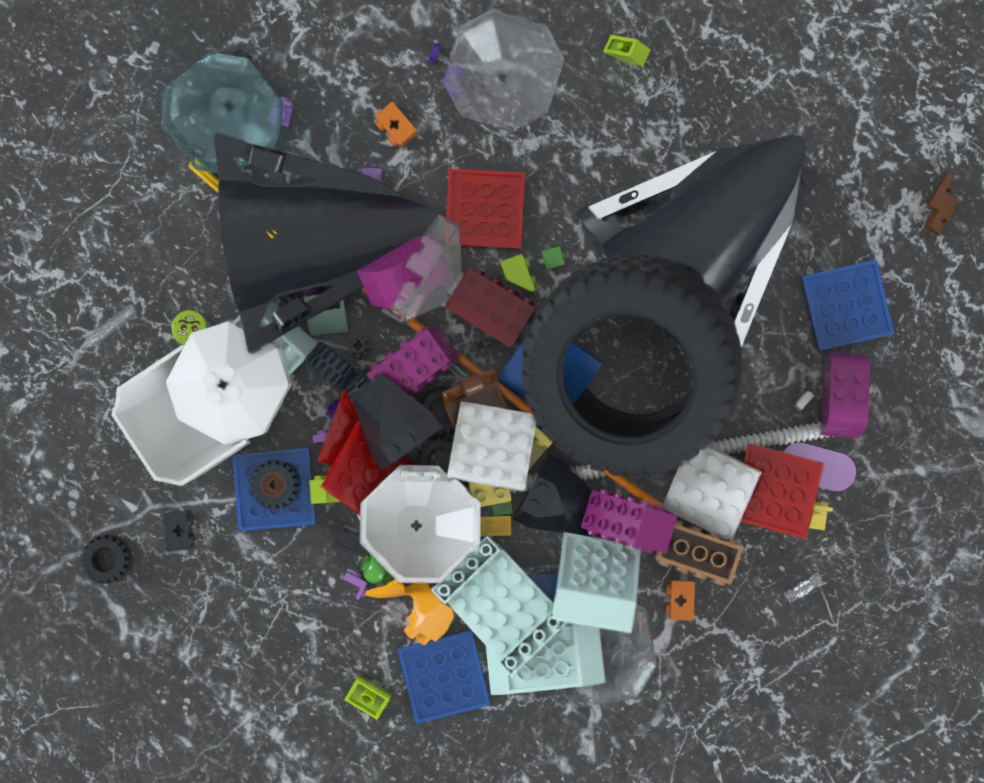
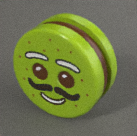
[172,310,209,345]

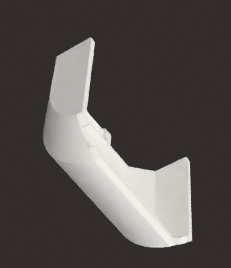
[112,345,250,486]

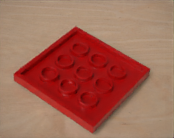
[445,168,525,249]
[320,421,417,516]
[740,443,825,539]

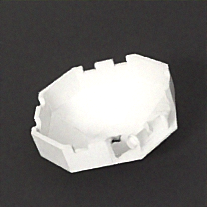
[166,322,292,445]
[360,465,480,583]

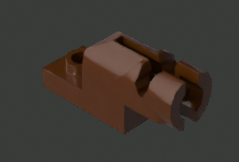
[924,172,958,236]

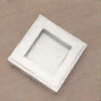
[794,391,814,410]

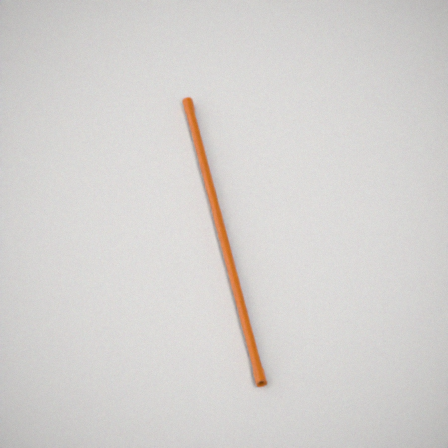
[361,288,663,508]

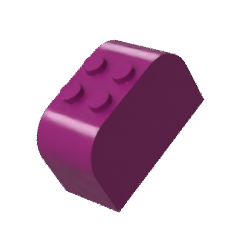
[358,236,449,307]
[820,353,870,439]

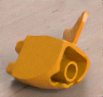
[365,579,454,646]

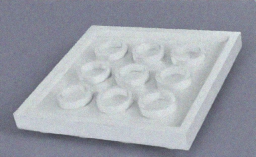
[447,401,536,491]
[662,446,762,540]

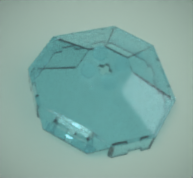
[161,52,283,173]

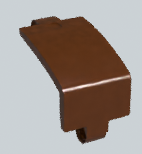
[442,368,509,432]

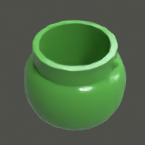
[361,554,392,585]

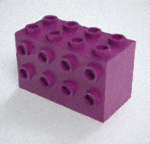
[366,325,461,395]
[581,489,677,554]

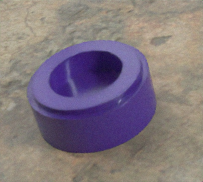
[428,42,442,63]

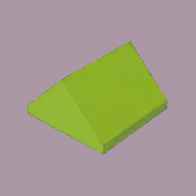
[344,674,392,720]

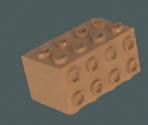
[653,521,743,586]

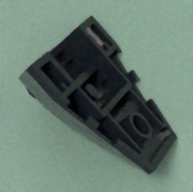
[352,373,443,470]
[512,453,592,537]

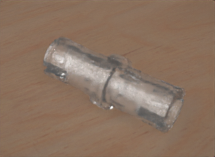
[784,573,823,604]

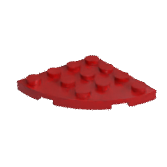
[317,389,359,467]

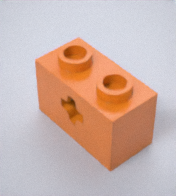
[375,102,418,148]
[666,580,695,621]

